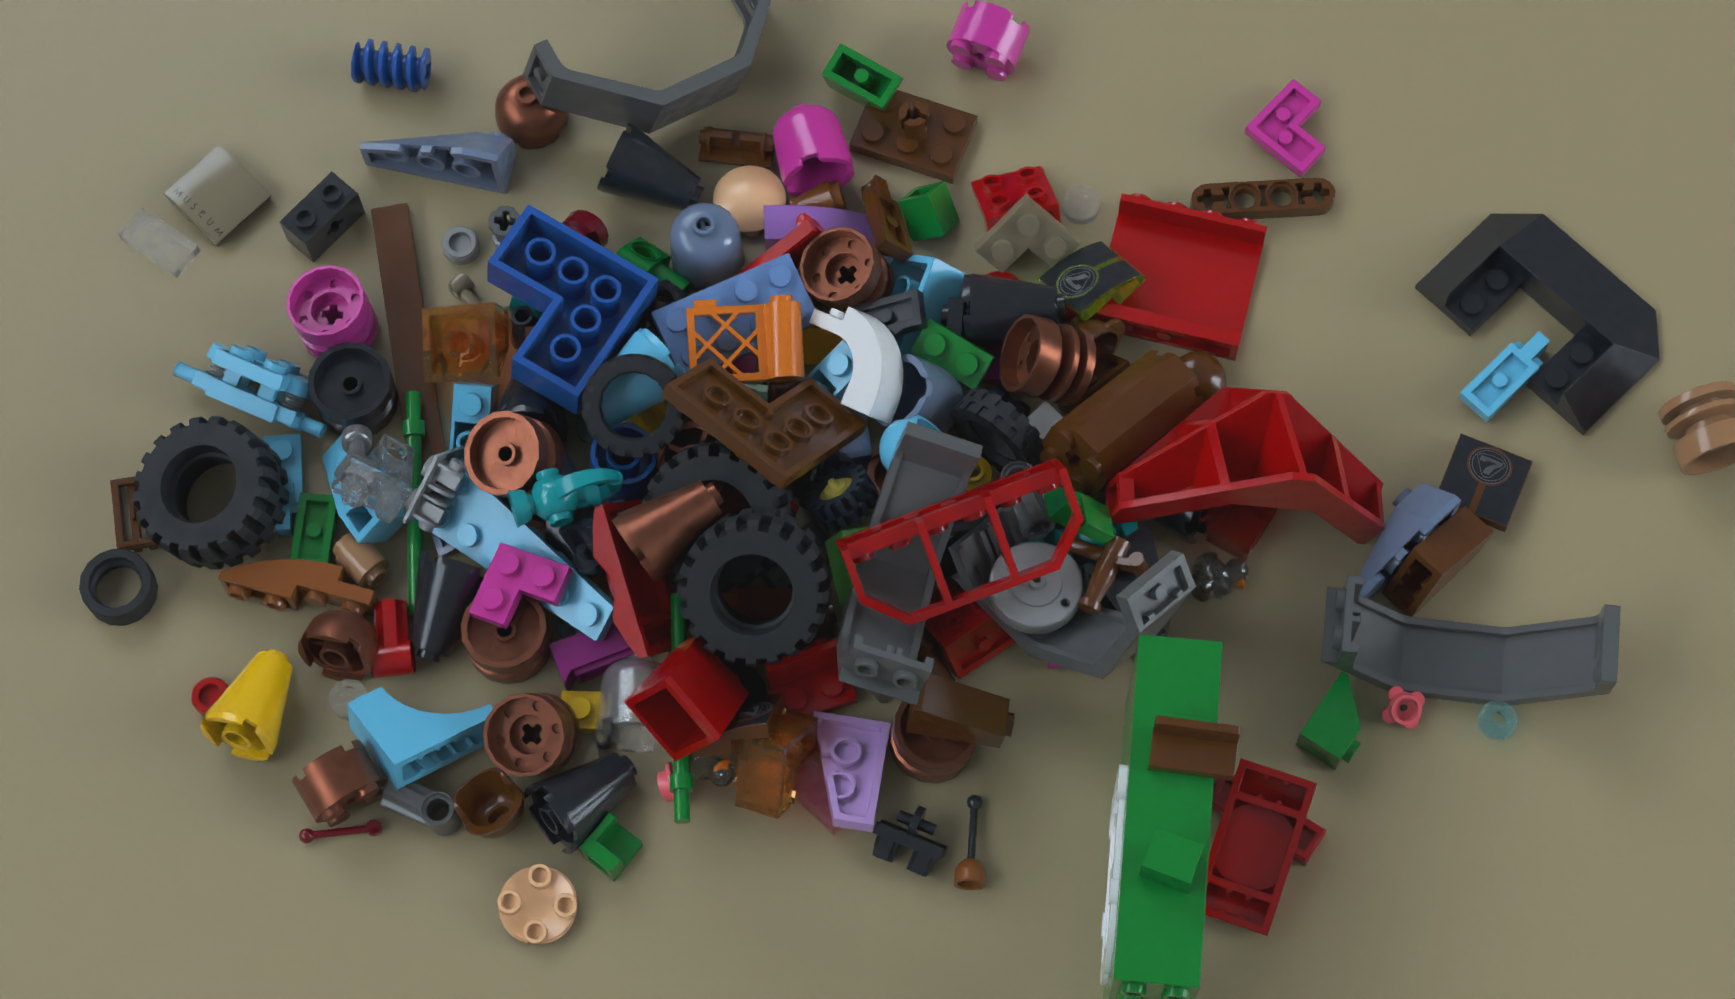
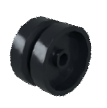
[307,342,398,435]

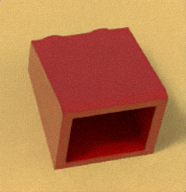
[624,636,749,761]

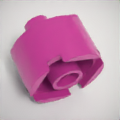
[946,1,1030,81]

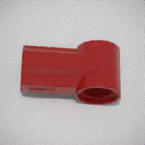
[373,598,416,678]

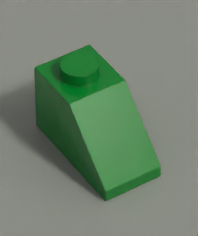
[821,43,903,110]
[1296,672,1361,770]

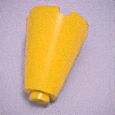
[200,649,293,761]

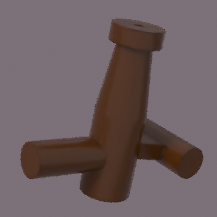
[1070,536,1149,615]

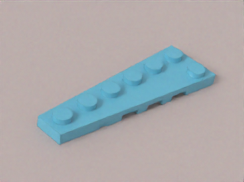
[418,457,614,641]

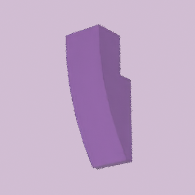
[764,205,875,251]

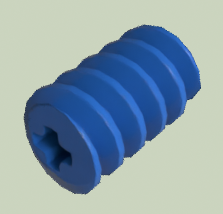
[351,39,431,93]

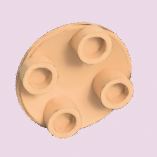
[713,165,787,237]
[497,864,578,945]

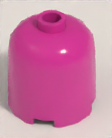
[773,104,855,197]

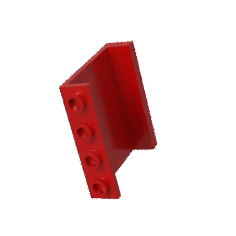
[1090,193,1267,361]

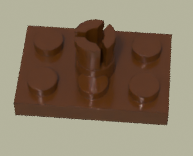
[849,90,978,184]

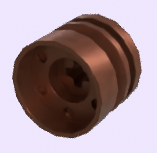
[799,227,895,313]
[999,314,1096,406]
[483,692,580,777]

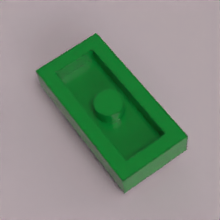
[910,318,996,389]
[290,493,338,564]

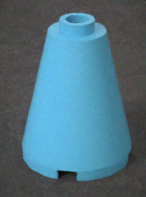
[601,328,685,426]

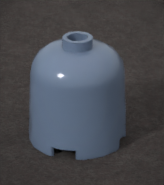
[669,202,745,291]
[874,354,964,433]

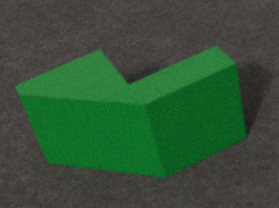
[1044,487,1115,545]

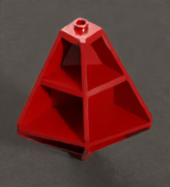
[1105,387,1385,544]

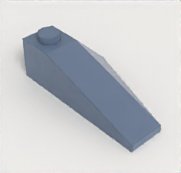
[360,132,518,194]
[1359,482,1462,600]

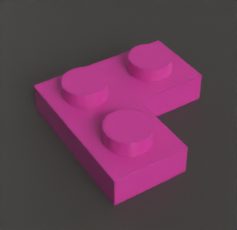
[1244,79,1326,178]
[468,542,573,629]

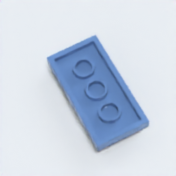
[651,253,815,373]

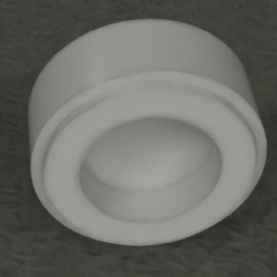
[442,226,480,265]

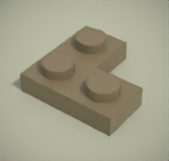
[974,194,1080,273]

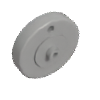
[989,541,1083,634]

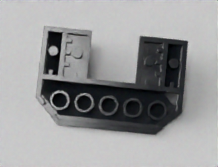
[1415,213,1660,435]

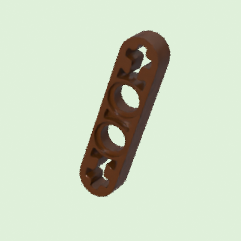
[1190,178,1335,220]

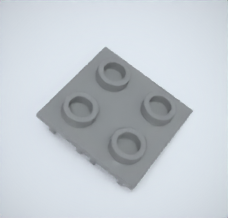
[402,446,466,532]

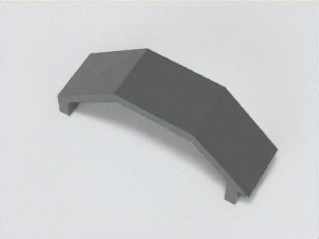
[523,0,771,134]
[836,421,983,705]
[948,507,1196,679]
[1321,575,1621,707]

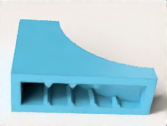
[347,687,493,790]

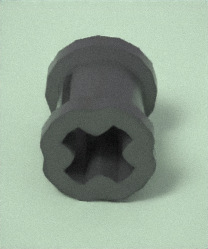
[488,206,520,247]

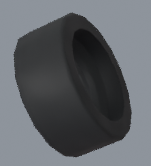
[79,549,158,626]

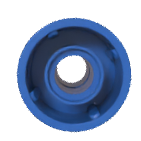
[589,423,657,504]

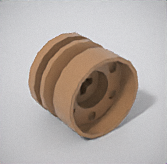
[1658,381,1735,475]

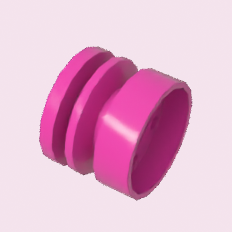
[286,265,378,358]

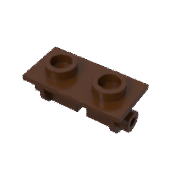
[698,126,775,169]

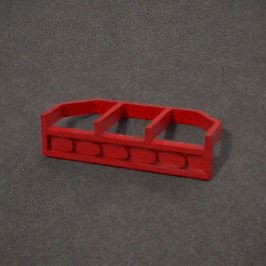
[835,458,1084,626]

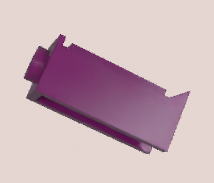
[549,622,653,691]

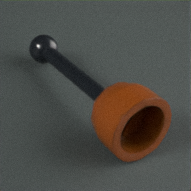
[954,795,986,890]

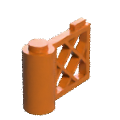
[686,294,805,383]

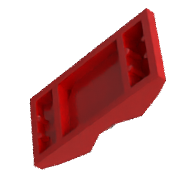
[593,499,671,659]
[1205,758,1317,936]

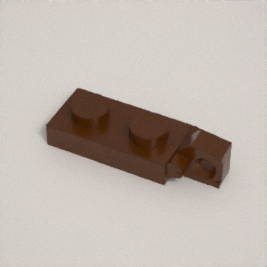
[861,174,913,263]

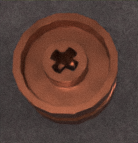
[464,411,564,498]
[461,595,552,684]
[889,701,977,783]

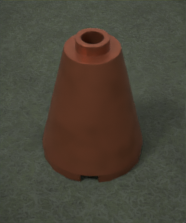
[611,480,725,582]

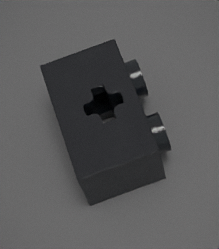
[280,171,365,263]

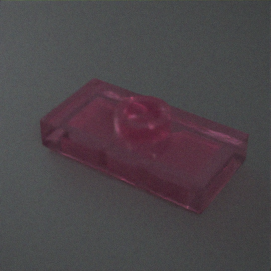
[777,752,841,835]

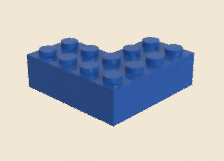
[487,204,658,415]

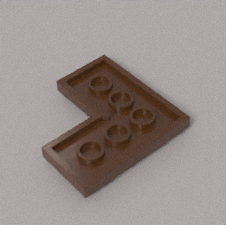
[661,358,869,490]

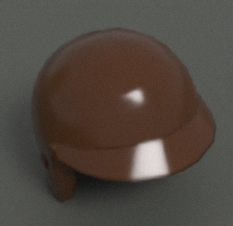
[453,767,524,839]

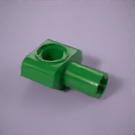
[616,237,693,302]

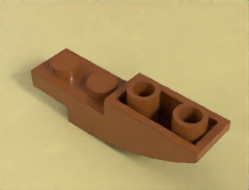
[218,559,380,616]

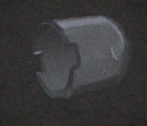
[595,654,660,753]

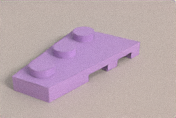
[813,711,891,832]

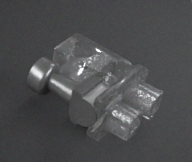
[331,424,414,523]

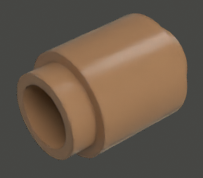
[332,532,389,588]

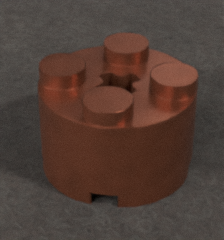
[292,740,385,827]

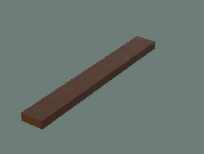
[371,203,446,480]

